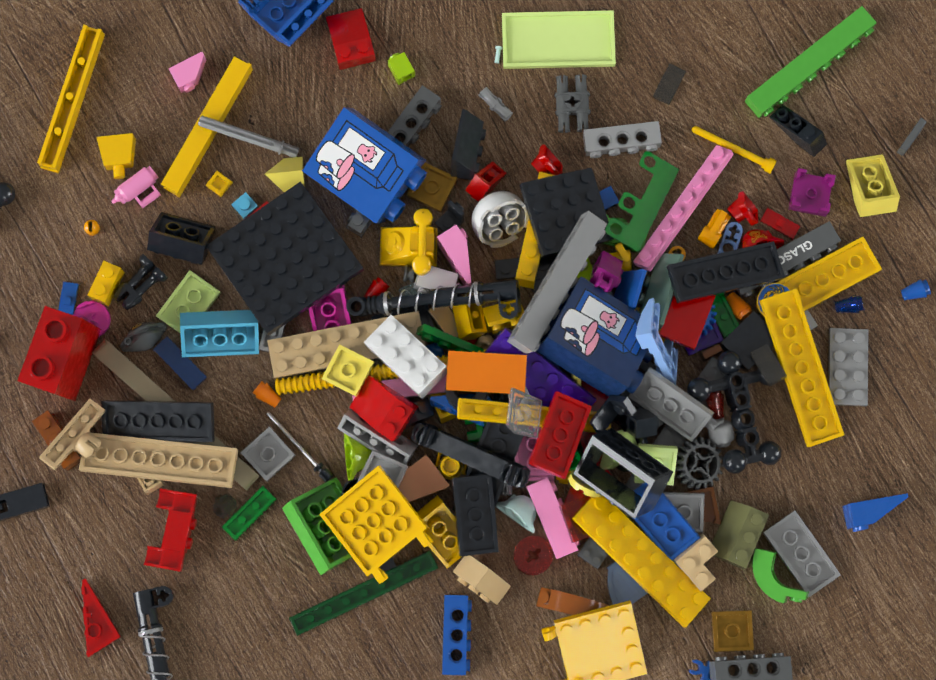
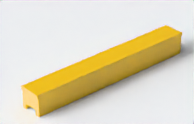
[37,25,105,173]
[161,56,253,198]

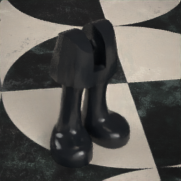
[113,254,168,310]

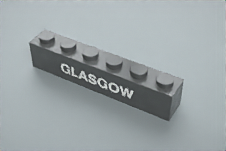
[735,221,841,298]

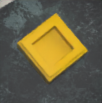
[206,171,233,197]

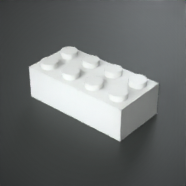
[364,315,447,399]

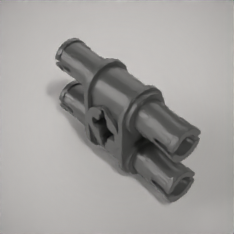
[554,74,591,133]

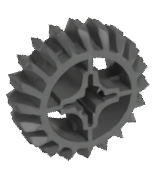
[675,437,724,490]

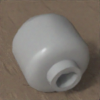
[707,417,735,448]

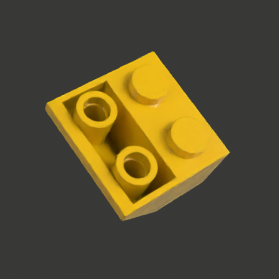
[482,300,524,335]

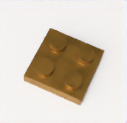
[407,163,457,213]
[711,611,754,652]

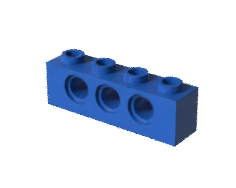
[442,595,472,675]

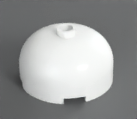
[472,191,529,248]

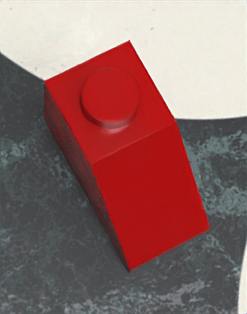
[465,161,507,202]

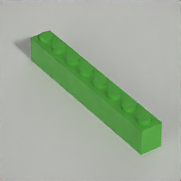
[745,6,877,118]

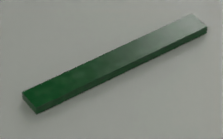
[289,551,438,636]

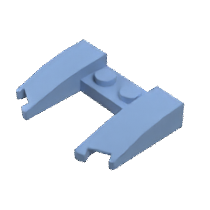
[636,298,678,385]

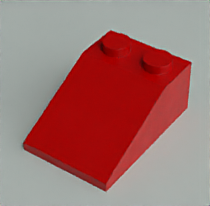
[326,8,376,70]
[350,375,418,442]

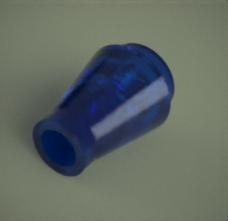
[834,294,864,313]

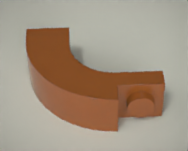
[536,587,609,615]

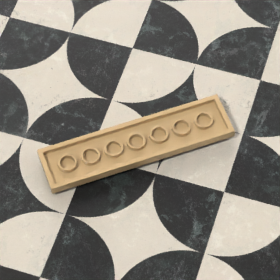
[267,311,425,379]
[79,433,238,488]

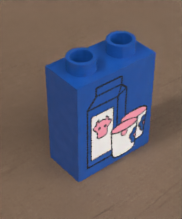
[302,107,427,224]

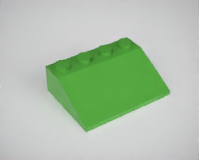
[282,477,352,575]

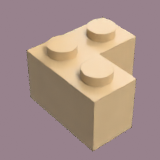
[674,533,718,591]
[453,555,511,605]

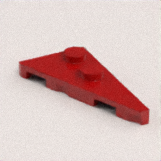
[81,579,121,657]

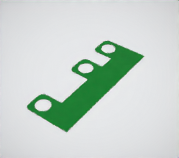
[605,151,679,252]

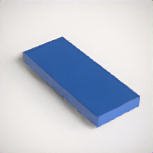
[58,282,79,315]

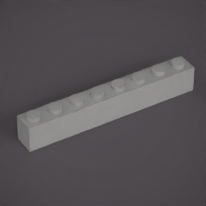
[507,211,607,354]

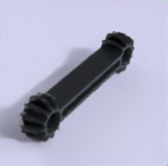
[411,422,531,488]

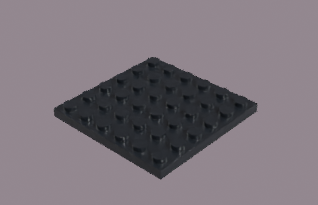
[206,181,364,336]

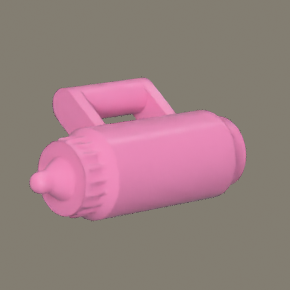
[112,166,161,208]

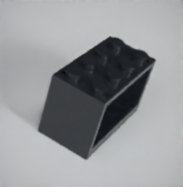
[573,428,673,519]

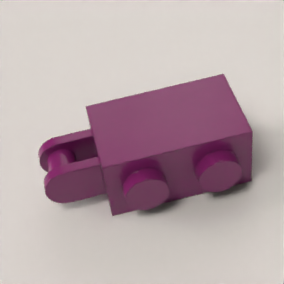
[589,251,624,293]

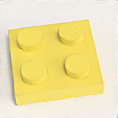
[322,344,375,397]

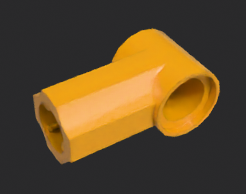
[697,209,731,249]

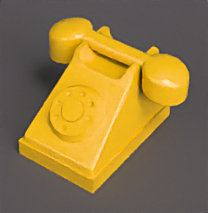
[380,208,438,276]

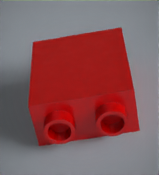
[17,306,102,401]

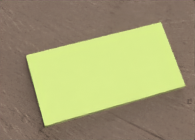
[502,10,616,69]

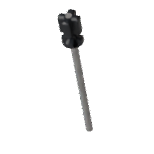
[267,412,333,482]

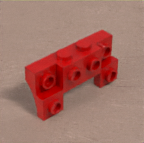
[143,488,198,572]

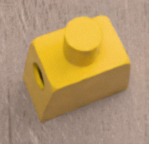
[97,133,136,179]

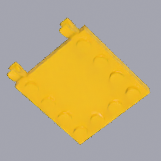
[319,465,433,584]
[541,600,647,680]

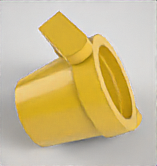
[609,242,632,272]
[435,452,467,480]

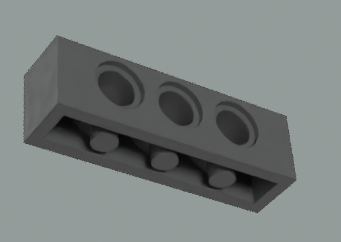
[387,85,442,147]
[709,653,793,680]

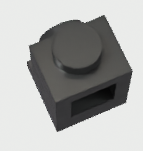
[346,211,372,238]

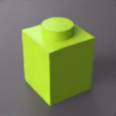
[387,52,415,85]

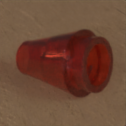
[705,391,724,419]

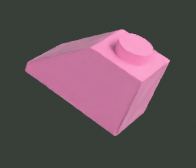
[169,52,206,93]

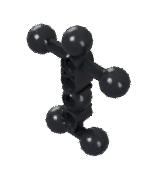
[687,351,782,474]

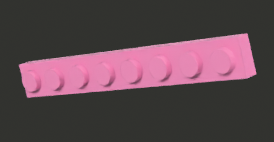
[633,145,734,272]

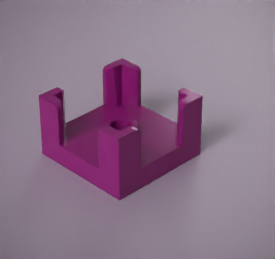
[788,168,836,217]

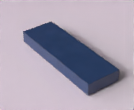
[153,336,207,391]

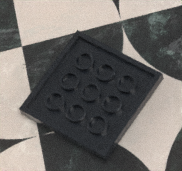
[519,167,614,257]

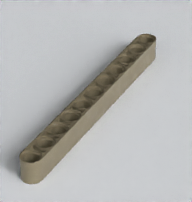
[92,339,259,490]

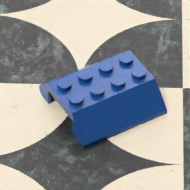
[238,0,334,47]

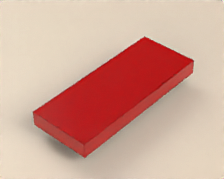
[760,208,800,240]

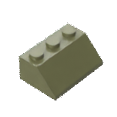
[712,500,769,569]

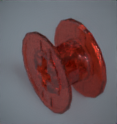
[514,536,553,576]

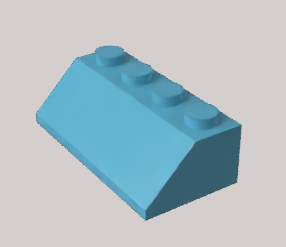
[180,310,259,357]

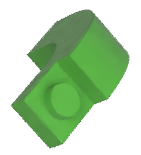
[753,548,809,603]

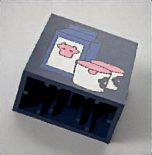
[536,276,654,397]

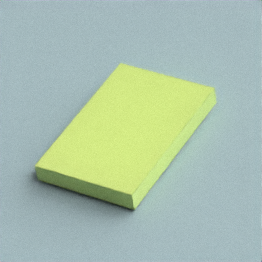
[156,270,221,334]

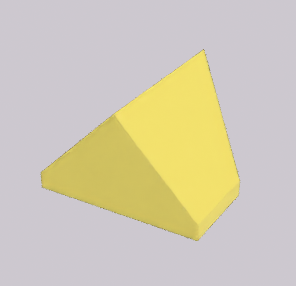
[265,157,305,192]

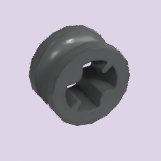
[403,265,415,283]

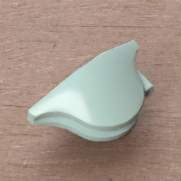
[496,494,537,533]

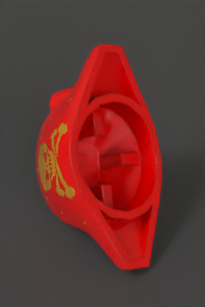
[742,229,784,249]

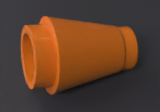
[726,292,753,321]
[253,381,282,408]

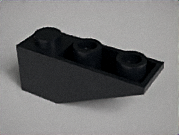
[770,104,827,157]

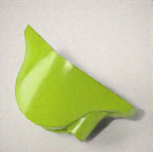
[344,433,372,481]

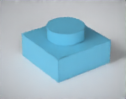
[231,192,259,219]

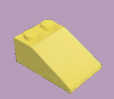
[846,154,900,217]

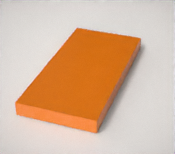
[446,351,527,395]

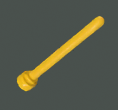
[692,126,777,174]

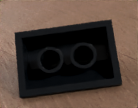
[451,109,486,180]
[147,212,215,265]

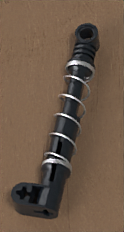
[346,280,522,320]
[133,586,174,680]

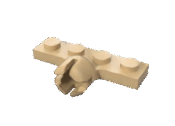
[40,399,105,470]

